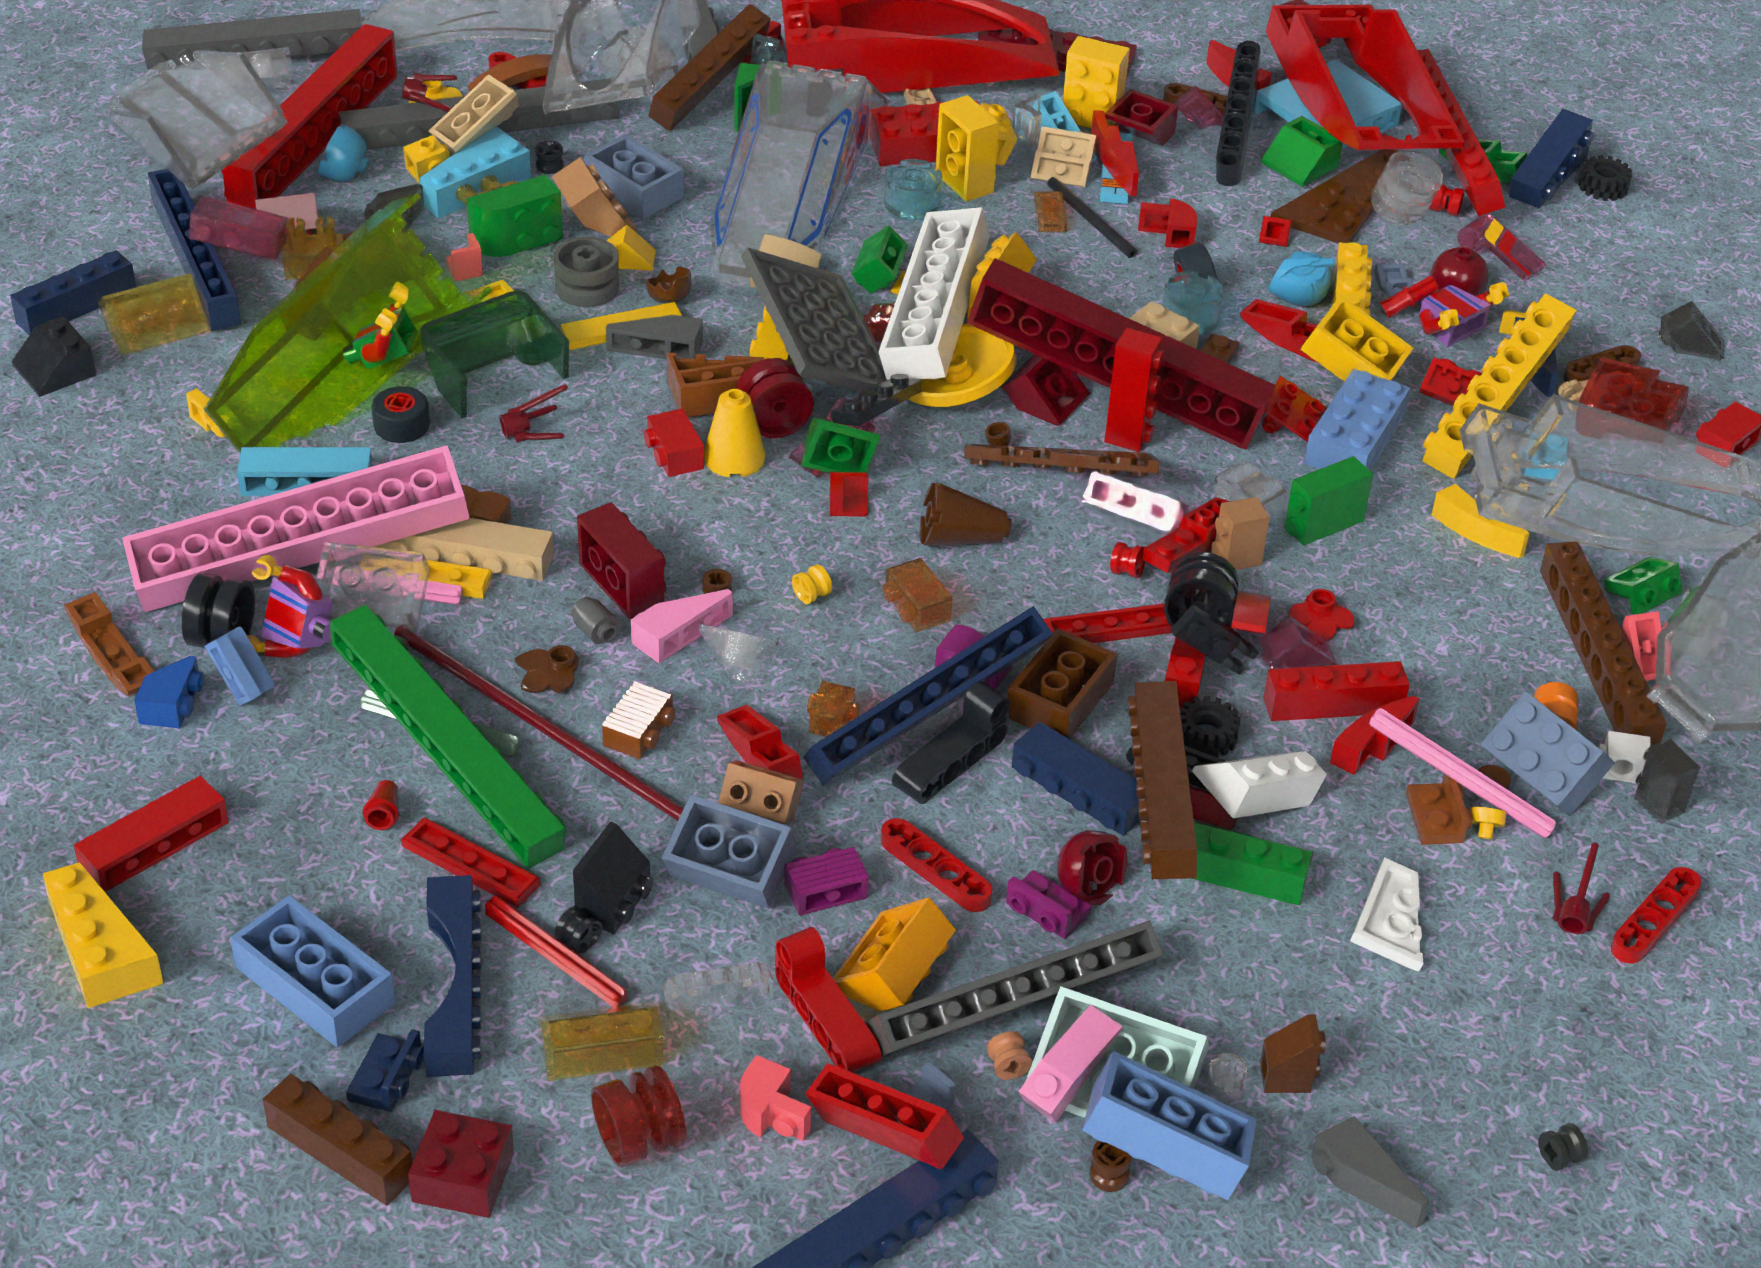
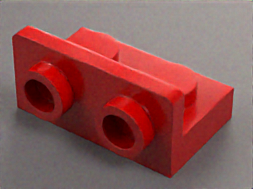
[1419,357,1482,406]

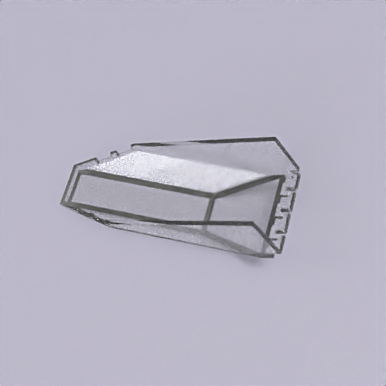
[106,50,288,189]

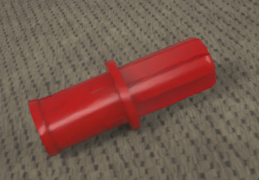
[1380,276,1439,318]

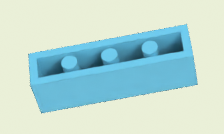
[237,447,373,496]

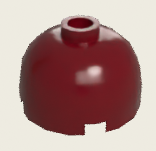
[1430,247,1488,295]
[1057,830,1128,905]

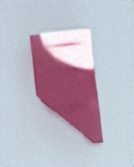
[1175,85,1224,129]

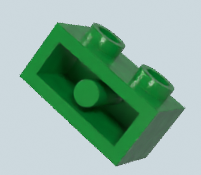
[851,225,908,294]

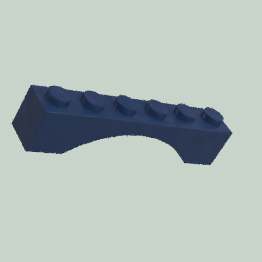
[424,875,481,1077]

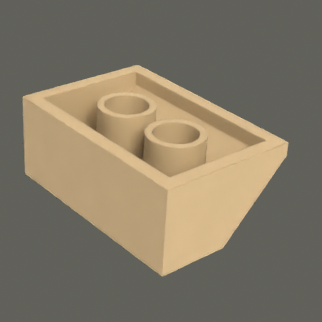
[428,74,519,157]

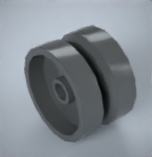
[554,237,619,307]

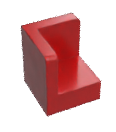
[829,472,868,517]

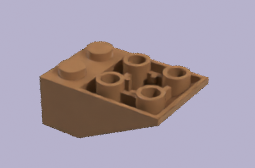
[552,157,638,236]

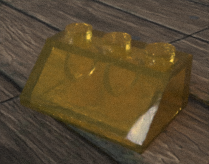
[98,273,210,355]
[538,1002,664,1081]

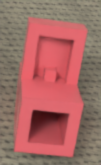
[740,1055,811,1141]

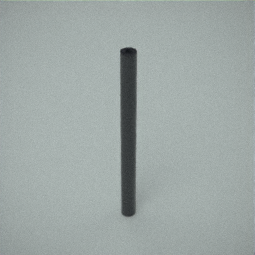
[1047,177,1137,258]

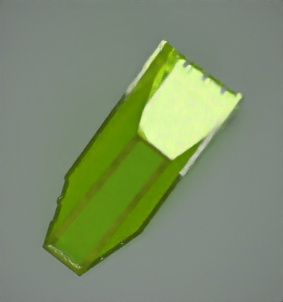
[204,193,492,453]

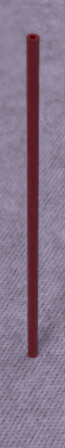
[394,625,684,821]

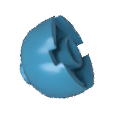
[318,124,370,182]

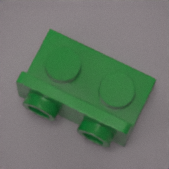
[1604,556,1682,615]

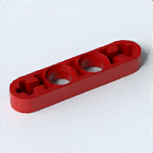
[881,818,992,912]
[1611,867,1701,964]

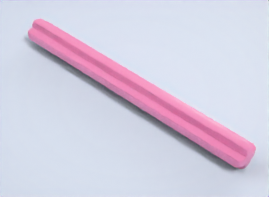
[1369,708,1556,838]

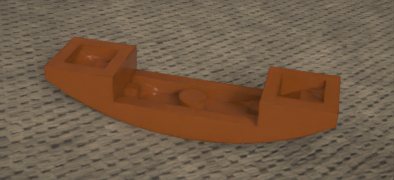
[468,54,578,91]
[64,592,154,696]

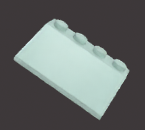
[1025,986,1209,1118]

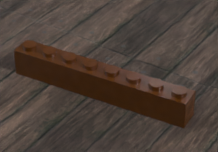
[1128,681,1197,880]

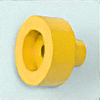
[1470,807,1507,840]

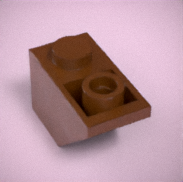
[1260,1014,1326,1093]

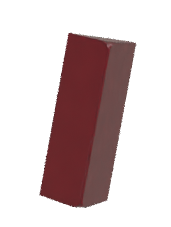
[1189,785,1239,830]

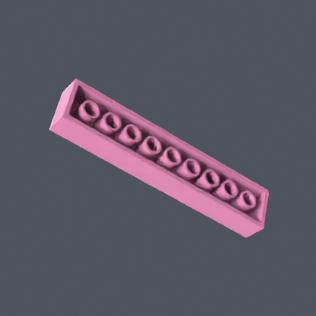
[122,445,470,612]

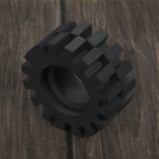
[1578,155,1632,201]
[1180,696,1241,758]

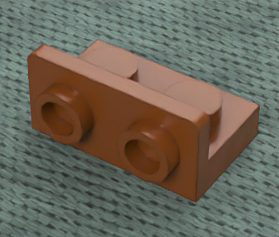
[1406,774,1472,845]

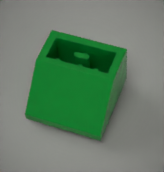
[1261,116,1343,187]

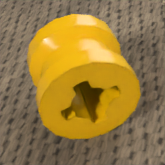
[792,564,832,605]

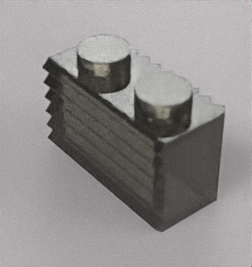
[1634,739,1701,823]

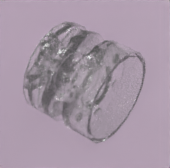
[1371,150,1443,226]

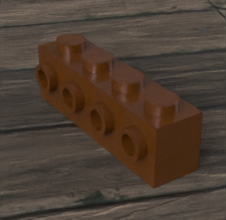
[263,1073,412,1206]

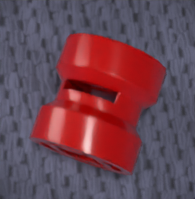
[1430,183,1465,217]

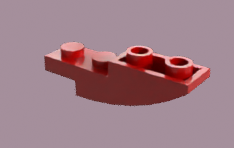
[1141,497,1229,573]

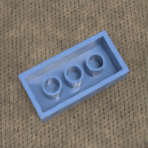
[1304,369,1411,471]
[230,895,396,1048]
[1082,1051,1257,1200]

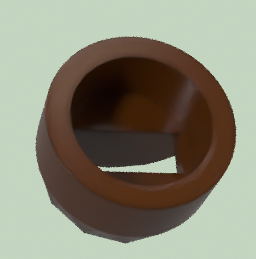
[985,422,1011,446]

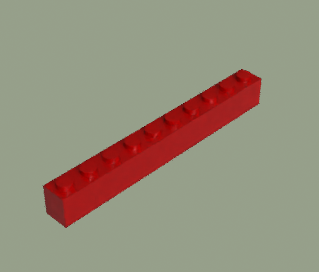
[1417,49,1505,217]

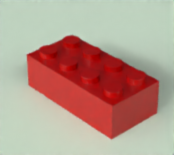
[869,101,979,166]

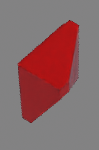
[1258,216,1292,247]

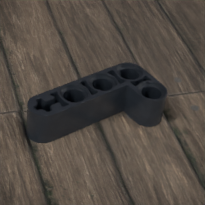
[892,681,1010,804]

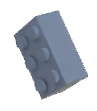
[584,134,684,220]
[1480,691,1615,816]
[661,794,797,909]

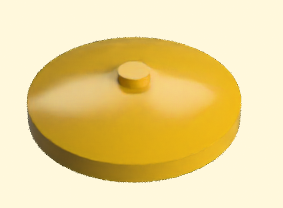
[909,324,1016,407]

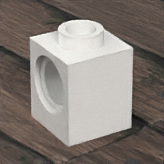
[1598,731,1651,784]

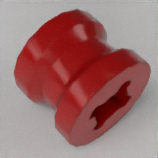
[1110,542,1146,578]

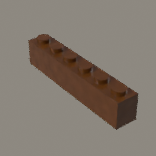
[648,3,771,131]

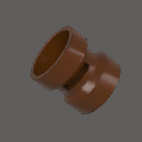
[1090,1141,1132,1192]

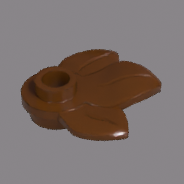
[514,645,579,693]

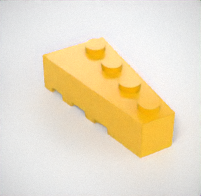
[42,862,163,1008]

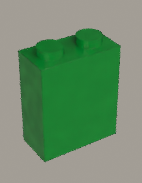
[1284,456,1373,546]

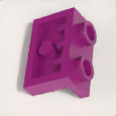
[1006,870,1092,939]

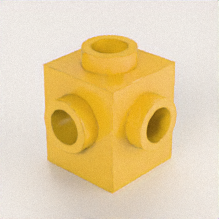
[403,135,450,184]

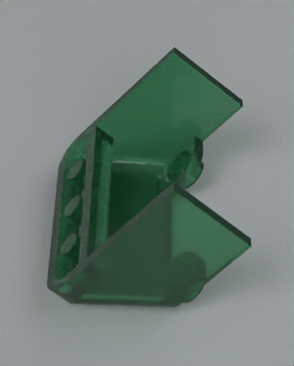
[420,291,569,418]

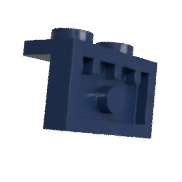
[346,1029,424,1112]

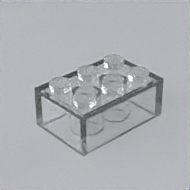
[316,542,430,630]

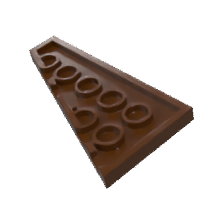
[964,443,1159,476]

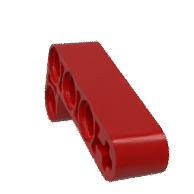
[775,927,881,1073]

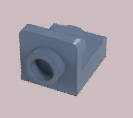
[903,1061,955,1111]

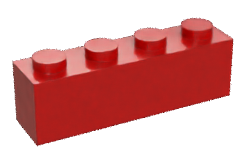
[1104,327,1165,452]
[1263,661,1410,721]
[74,775,229,892]
[805,1063,964,1170]

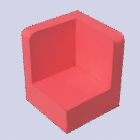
[446,233,483,281]

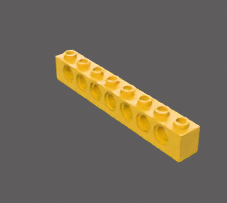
[1422,293,1577,479]

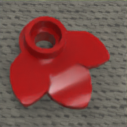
[1288,589,1354,642]

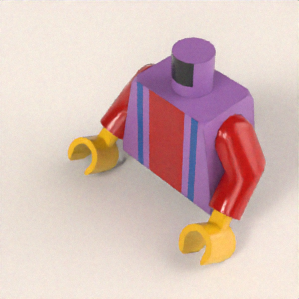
[1417,282,1509,347]
[247,555,333,658]

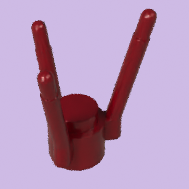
[401,72,457,112]
[499,384,568,443]
[1552,842,1610,934]

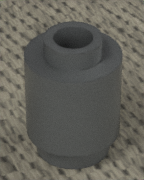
[571,597,619,644]

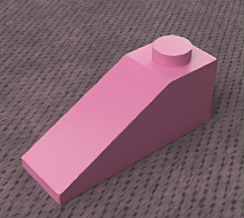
[631,589,733,663]
[1019,1005,1123,1123]

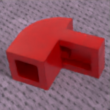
[1138,199,1197,248]

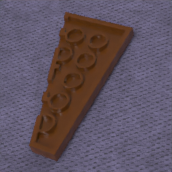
[1270,149,1409,243]

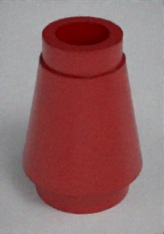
[362,780,399,830]

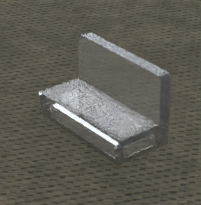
[1011,94,1042,163]

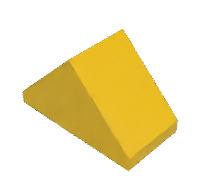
[606,225,656,271]

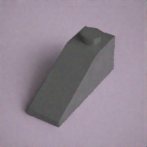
[606,315,703,359]
[1311,1116,1429,1228]

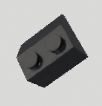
[12,316,96,397]
[573,821,653,934]

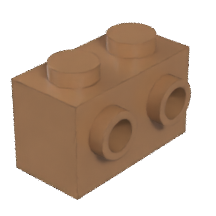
[1212,497,1270,570]
[718,761,805,824]

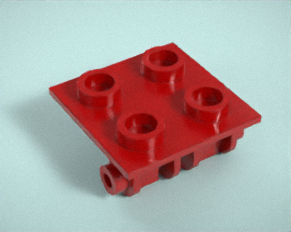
[1262,375,1327,442]

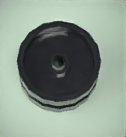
[182,573,255,648]

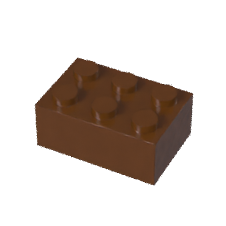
[1007,628,1118,739]

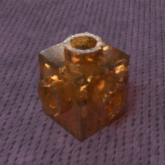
[807,681,859,737]

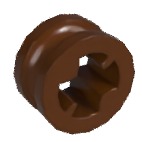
[702,569,732,594]

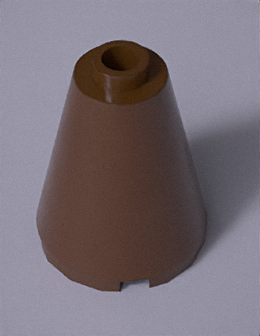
[920,483,1012,547]

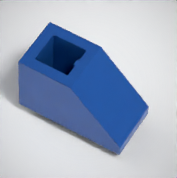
[134,656,203,729]

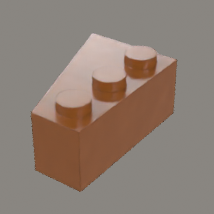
[667,353,764,417]

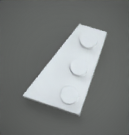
[1350,857,1423,971]

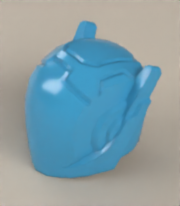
[1268,250,1335,307]

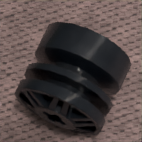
[1164,552,1239,627]

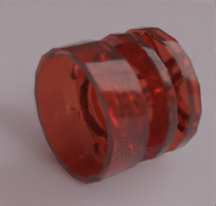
[591,1065,687,1168]

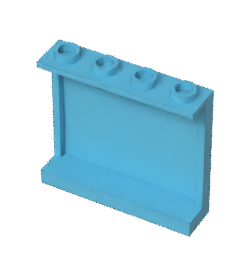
[1254,59,1402,149]

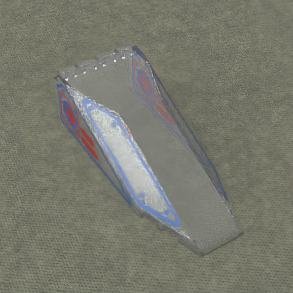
[710,60,872,290]

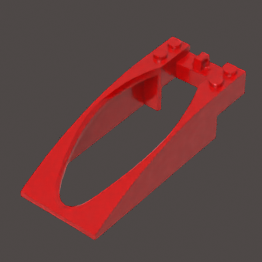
[781,0,1059,97]
[1265,5,1465,150]

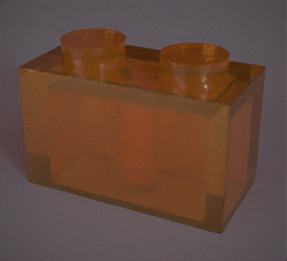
[883,558,953,633]

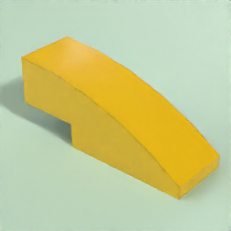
[1431,484,1530,558]

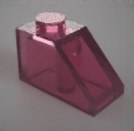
[1259,616,1338,669]

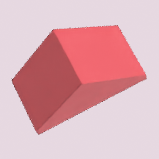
[1621,611,1669,681]

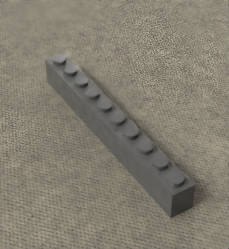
[339,78,619,150]

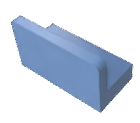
[204,627,274,706]

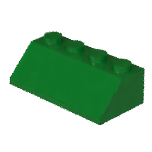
[1194,821,1314,906]

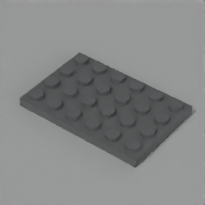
[741,247,887,392]

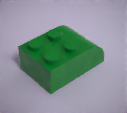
[467,174,563,257]

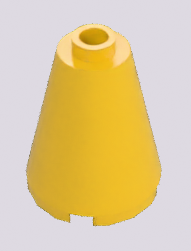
[704,389,766,477]

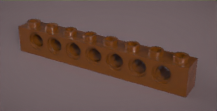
[1540,541,1667,752]

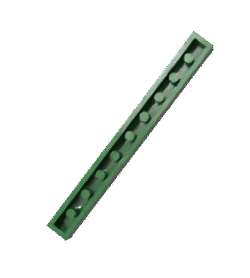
[330,604,566,869]

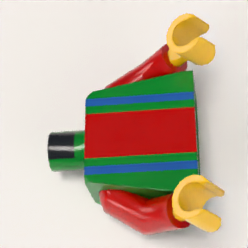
[343,282,418,369]

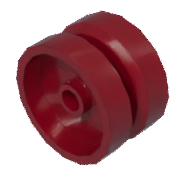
[736,358,814,439]

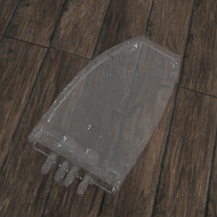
[361,0,597,52]

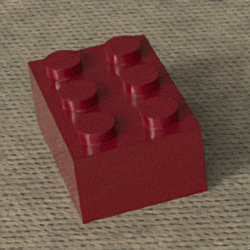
[577,502,667,621]

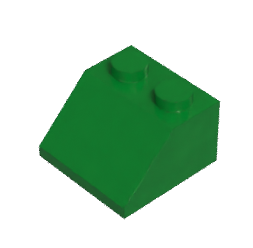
[801,418,880,473]

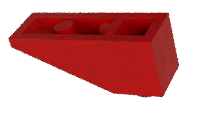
[1165,637,1206,708]

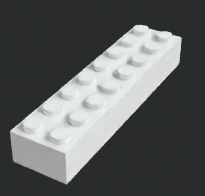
[879,207,990,380]

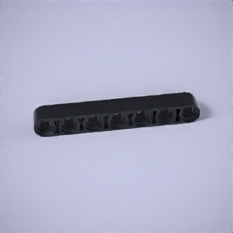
[1216,41,1261,186]

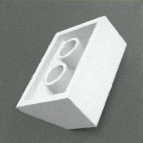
[1192,751,1327,818]

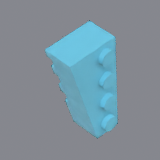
[420,126,531,218]

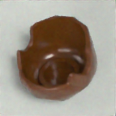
[646,266,691,303]

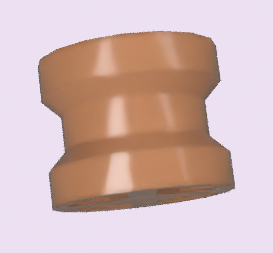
[987,1031,1033,1080]

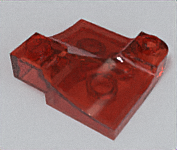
[1575,357,1689,442]

